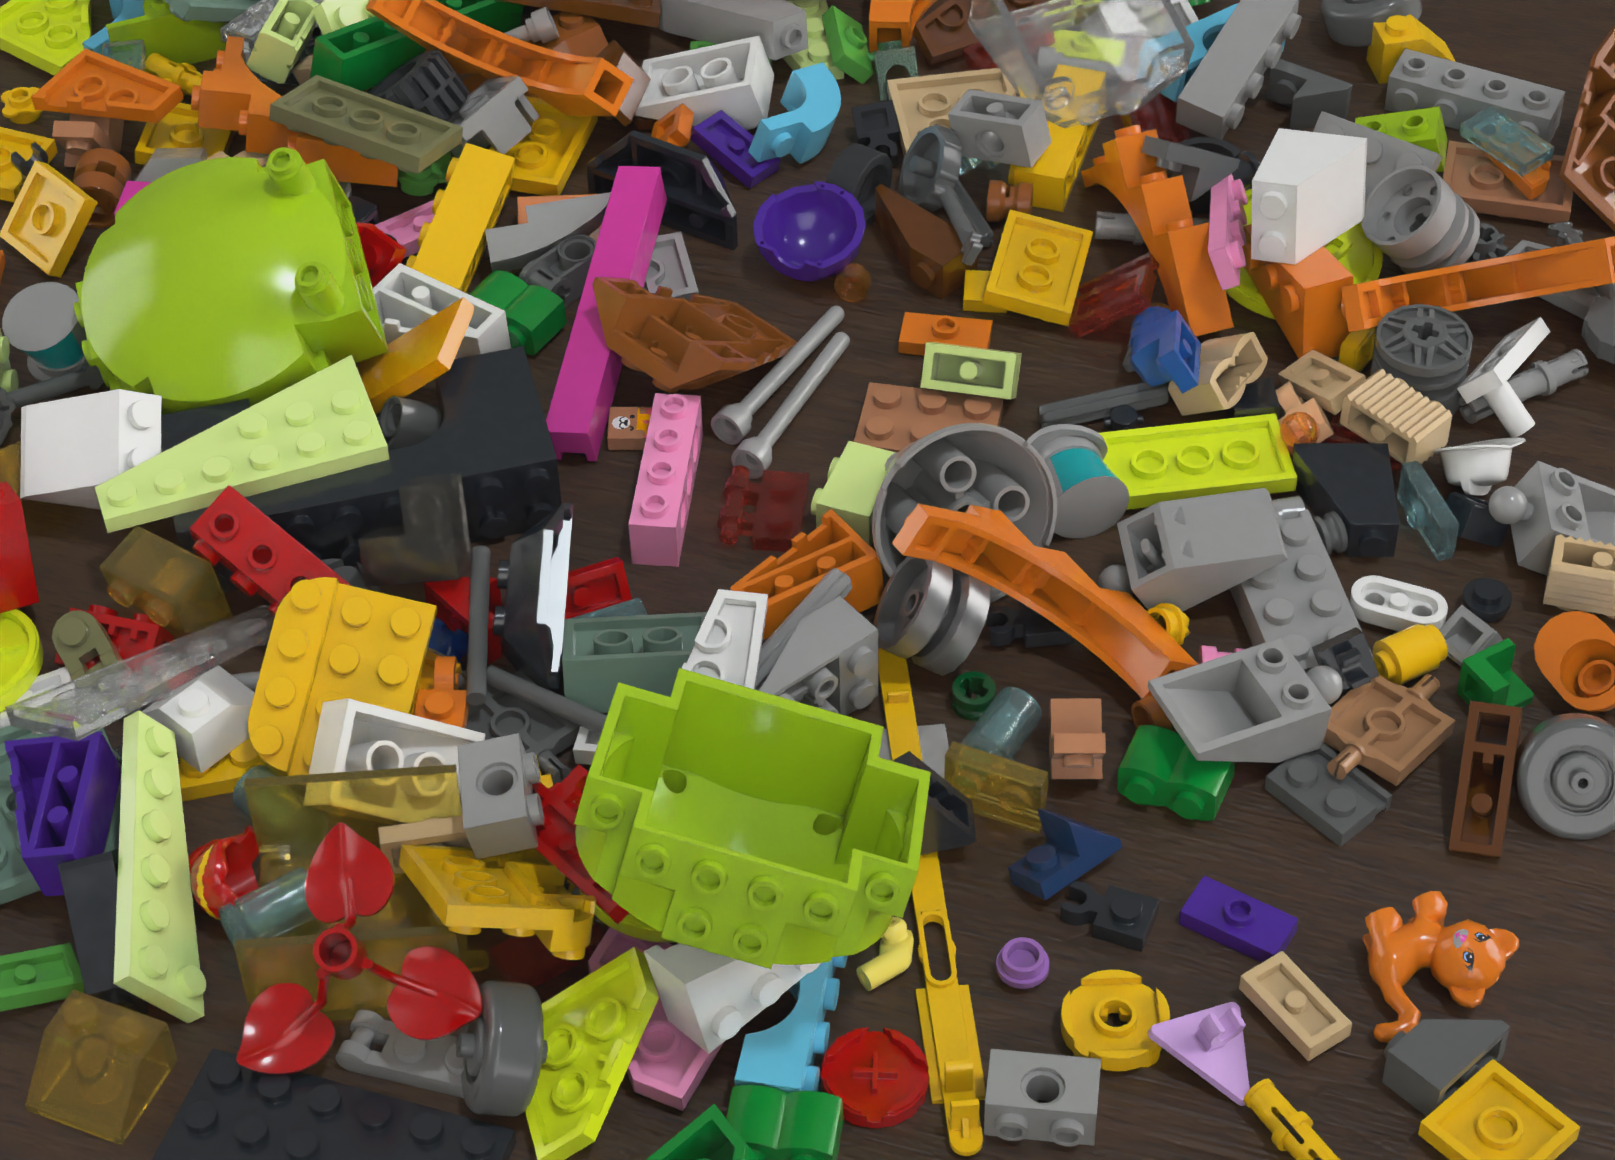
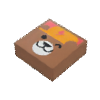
[607,407,652,450]

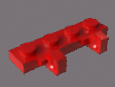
[532,764,629,924]

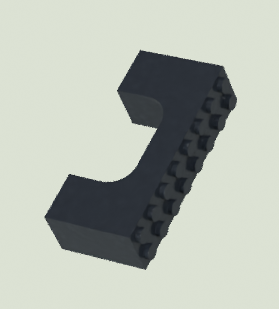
[161,346,562,599]

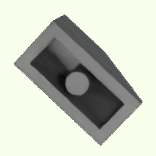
[1382,1019,1510,1117]

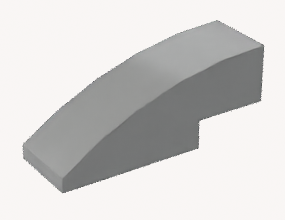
[485,192,611,272]

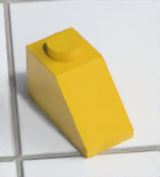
[1366,14,1456,84]

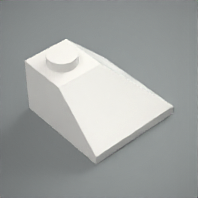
[142,661,254,773]

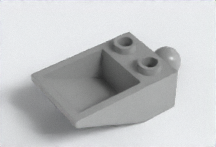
[1488,461,1615,576]
[1098,488,1288,612]
[1147,638,1343,763]

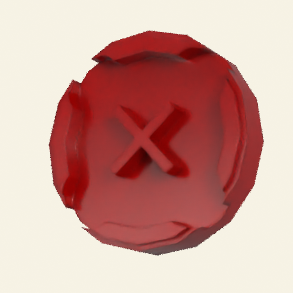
[820,1027,930,1129]

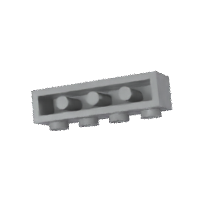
[1176,0,1302,140]
[1384,48,1565,153]

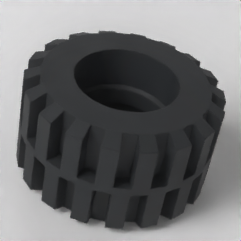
[368,50,470,121]

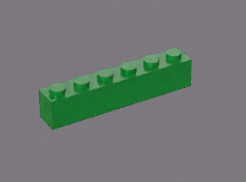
[310,0,524,91]

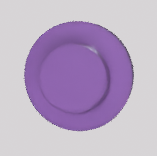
[996,937,1050,989]

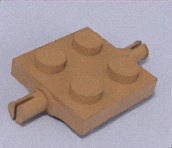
[1323,674,1456,786]

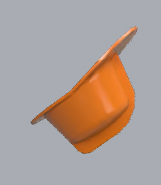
[1534,611,1615,713]

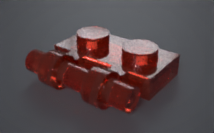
[717,465,810,552]

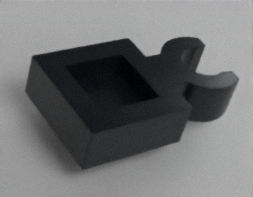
[851,100,900,167]
[986,601,1074,648]
[1060,881,1159,952]

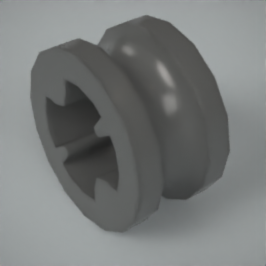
[1312,511,1348,556]

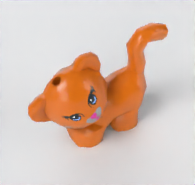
[1362,891,1519,1043]

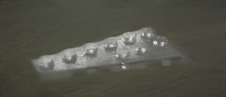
[5,605,275,741]

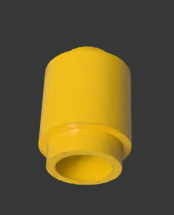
[1372,624,1448,685]

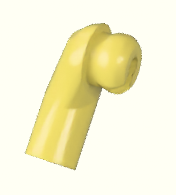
[856,917,914,991]

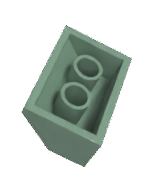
[562,612,707,714]

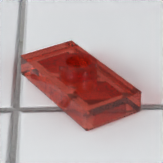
[489,920,604,987]

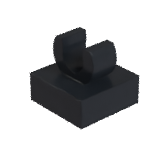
[1312,627,1379,692]

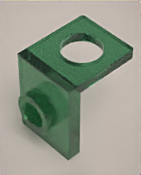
[868,40,918,100]

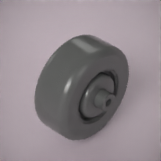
[1321,0,1422,47]
[1513,713,1615,840]
[456,980,548,1117]

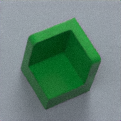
[1456,638,1534,708]

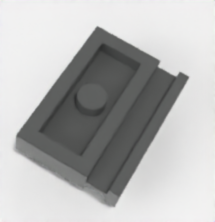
[1264,743,1392,847]

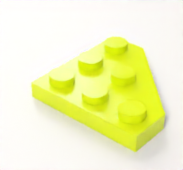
[0,0,92,76]
[525,947,659,1160]

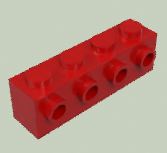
[190,485,351,618]

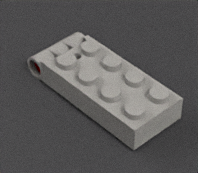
[1229,496,1373,673]

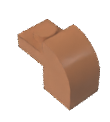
[52,114,124,169]
[1048,698,1106,779]

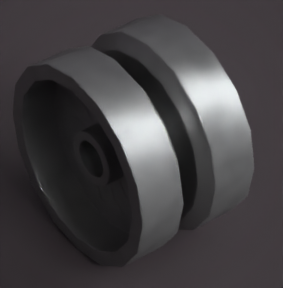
[874,556,990,676]

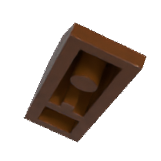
[875,184,978,299]
[1448,701,1523,859]

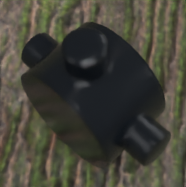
[1103,405,1144,431]

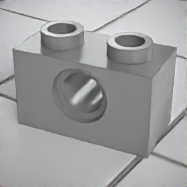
[948,89,1052,168]
[457,733,544,859]
[984,1049,1101,1146]

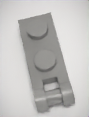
[336,1010,464,1098]

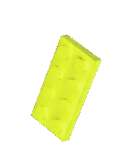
[1099,413,1297,510]

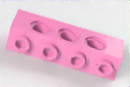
[628,393,703,567]

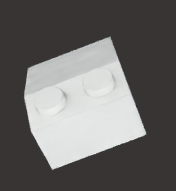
[635,36,774,130]
[303,699,485,823]

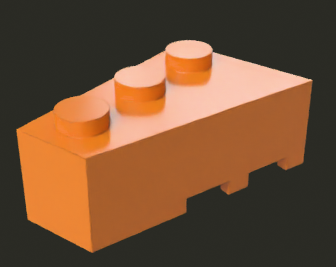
[1242,224,1354,359]
[730,509,884,639]

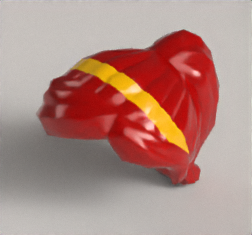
[188,825,265,924]

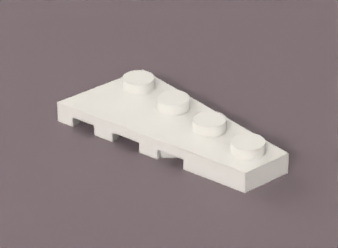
[682,589,768,690]

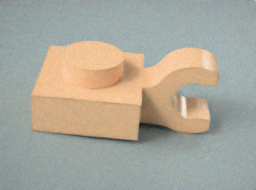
[1275,382,1334,455]

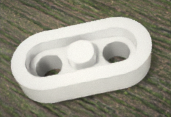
[1349,575,1448,631]

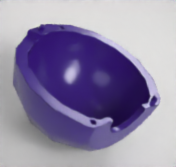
[753,181,866,282]

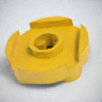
[1060,969,1170,1071]

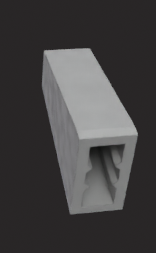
[659,0,808,60]

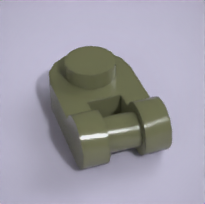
[52,610,129,699]

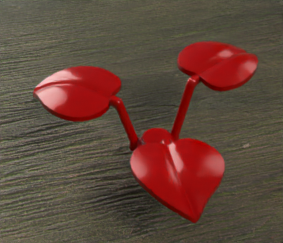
[236,822,483,1075]

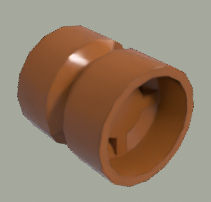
[72,148,132,229]

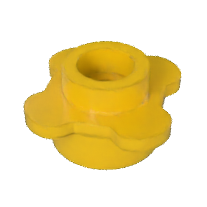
[1,87,43,124]

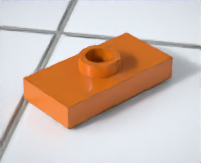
[898,312,993,356]

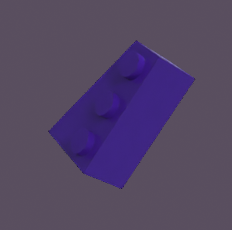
[4,731,122,897]

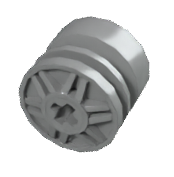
[1362,165,1480,274]

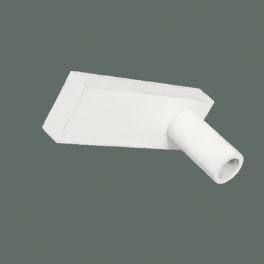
[1457,317,1551,438]

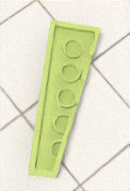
[113,710,206,1024]

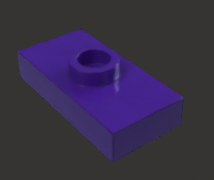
[690,110,781,189]
[1179,876,1299,962]

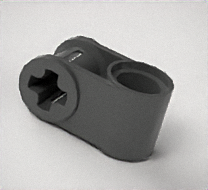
[519,234,596,308]
[377,396,442,450]

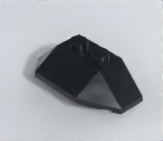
[586,130,738,251]
[493,502,574,694]

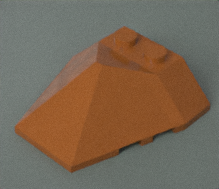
[1559,26,1615,232]
[592,277,797,393]

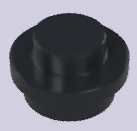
[1462,578,1512,623]

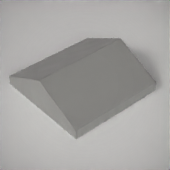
[134,148,208,182]

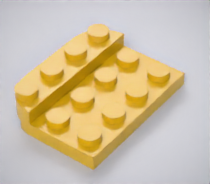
[248,577,437,783]
[399,845,596,960]

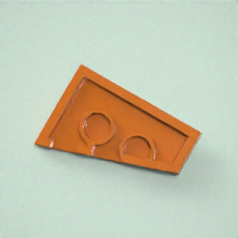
[31,48,184,123]

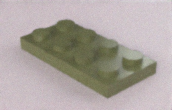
[269,75,463,173]

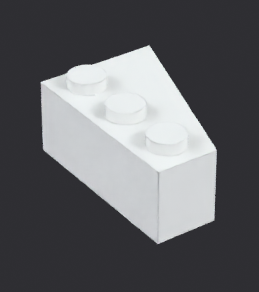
[373,263,511,359]
[644,943,821,1054]

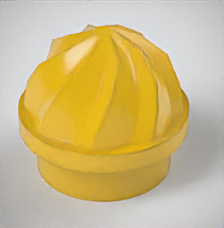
[1147,603,1191,645]

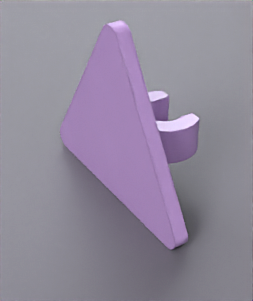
[1148,1002,1250,1106]

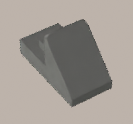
[1267,59,1353,130]
[1141,135,1240,202]

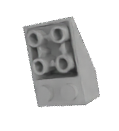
[760,596,879,716]

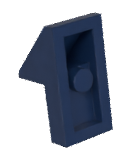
[1008,808,1123,900]

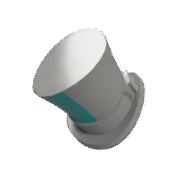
[2,282,87,382]
[1027,424,1129,539]

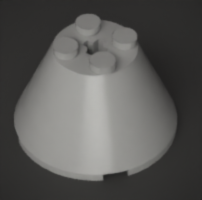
[872,423,1058,603]

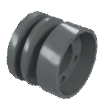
[1370,304,1473,417]

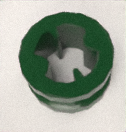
[952,671,997,721]

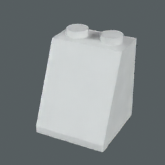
[1251,128,1367,265]
[20,389,161,510]

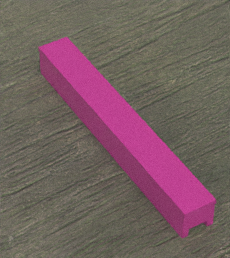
[546,166,667,461]

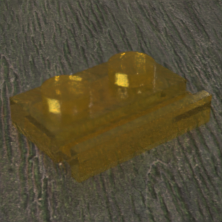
[944,741,1048,834]

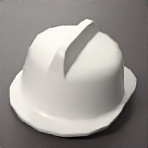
[1433,438,1526,496]

